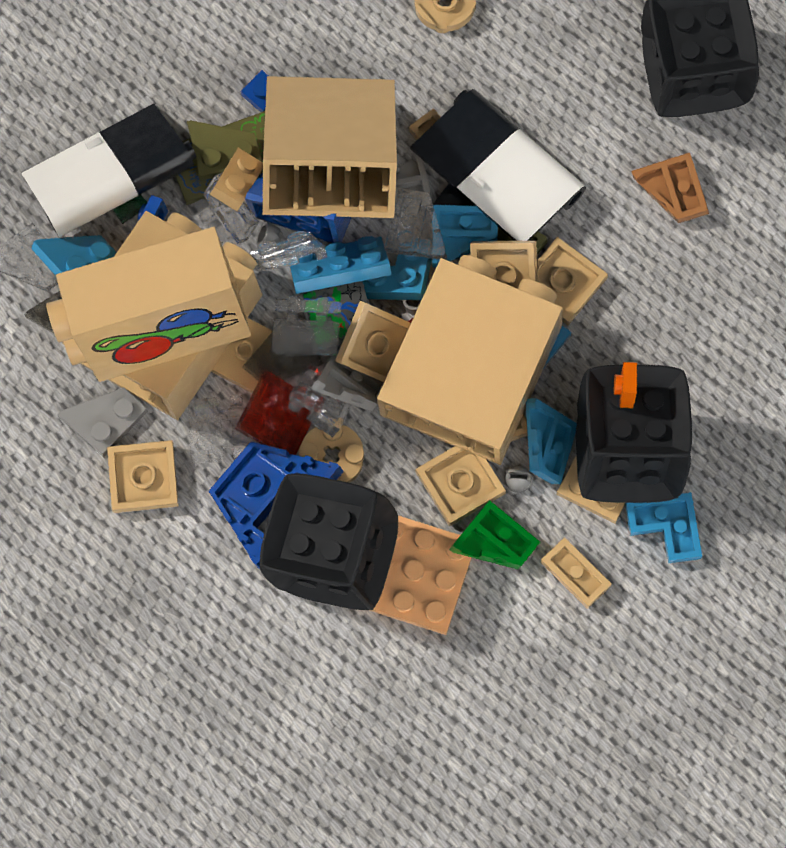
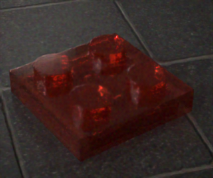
[235,371,321,455]

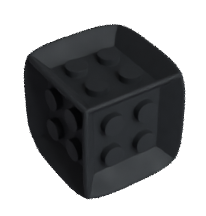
[641,0,759,117]
[576,364,692,503]
[260,474,398,610]

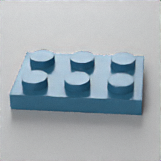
[288,236,392,294]

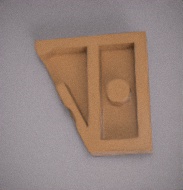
[631,152,709,223]

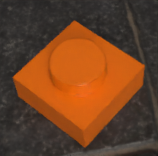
[614,362,637,409]

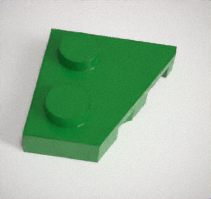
[449,500,540,569]

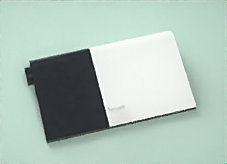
[410,89,586,241]
[21,104,197,238]

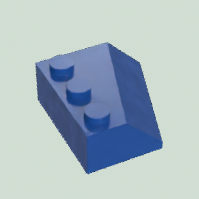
[245,173,352,243]

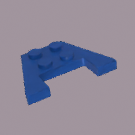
[209,442,344,569]

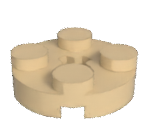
[414,0,476,33]
[299,421,364,483]

